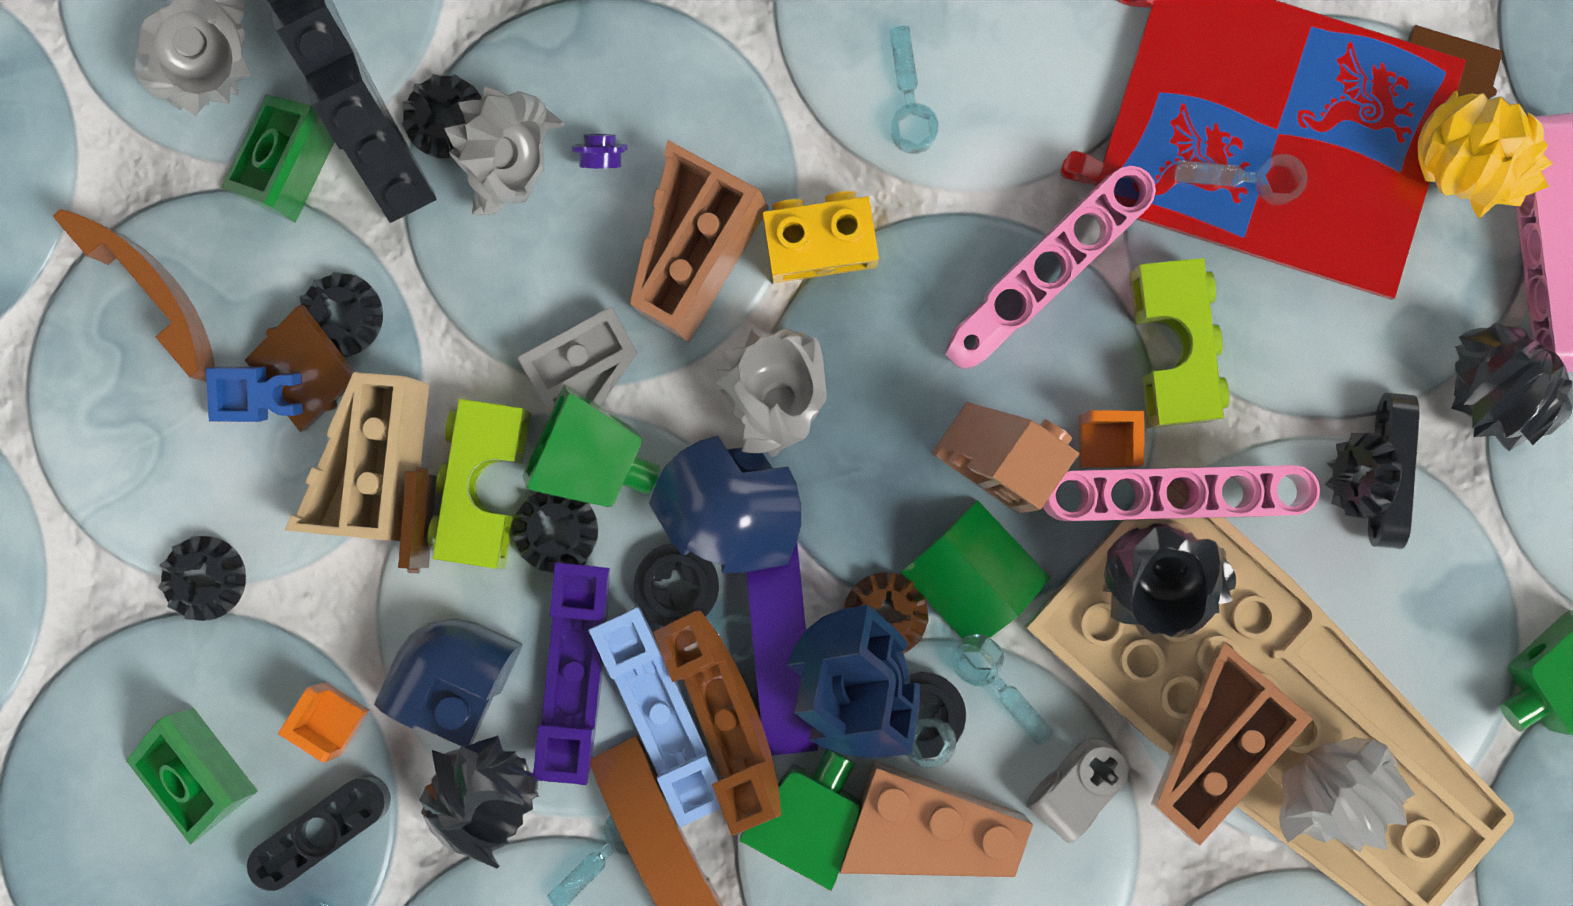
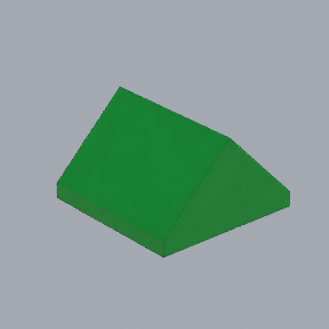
[220,94,335,223]
[900,500,1050,650]
[126,708,258,845]

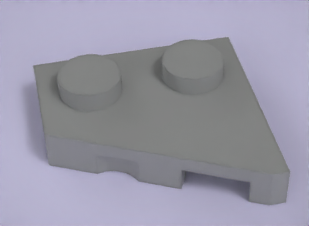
[517,306,637,415]

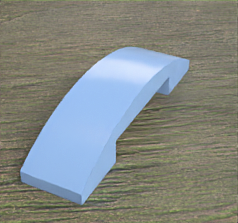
[589,607,721,828]

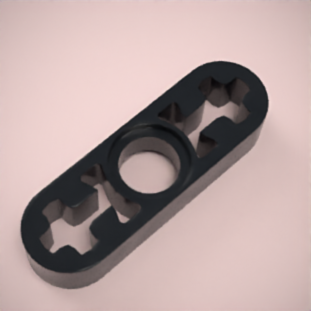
[1368,392,1420,549]
[247,775,391,891]

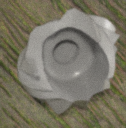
[133,0,252,116]
[444,86,565,215]
[716,328,827,458]
[1279,737,1415,852]

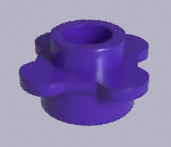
[572,134,627,169]

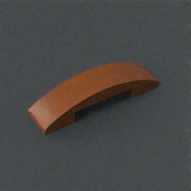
[53,209,215,382]
[653,610,781,836]
[591,735,723,906]

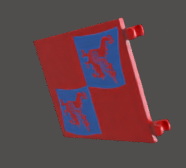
[1061,0,1466,300]

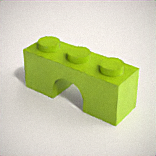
[1130,258,1229,429]
[427,399,531,569]

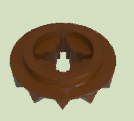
[844,572,929,655]

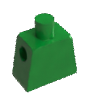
[522,385,660,507]
[1500,610,1573,735]
[739,749,860,891]

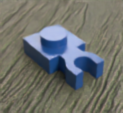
[206,367,303,422]

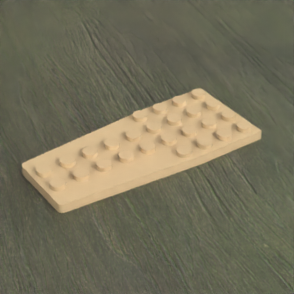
[1024,479,1514,906]

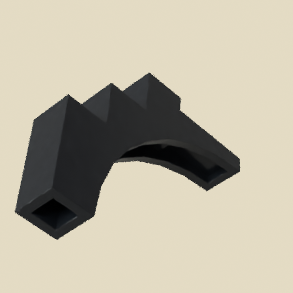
[267,0,437,223]

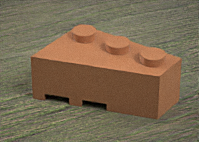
[931,402,1080,514]
[840,760,1033,877]

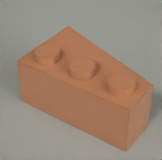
[630,140,769,343]
[1151,642,1313,846]

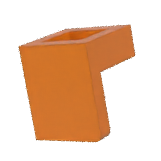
[1079,410,1144,468]
[278,682,370,763]

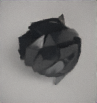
[1451,323,1573,451]
[1102,523,1236,637]
[419,735,539,869]

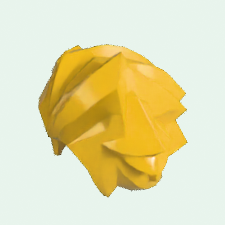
[1418,91,1553,219]

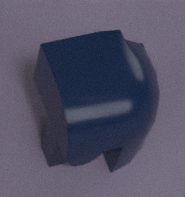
[649,436,801,573]
[787,605,920,758]
[374,618,523,747]

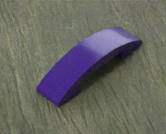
[747,543,818,756]
[533,563,610,785]

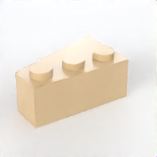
[285,372,430,541]

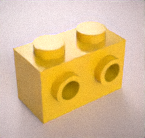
[763,191,879,284]

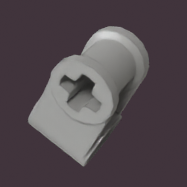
[1027,738,1129,843]

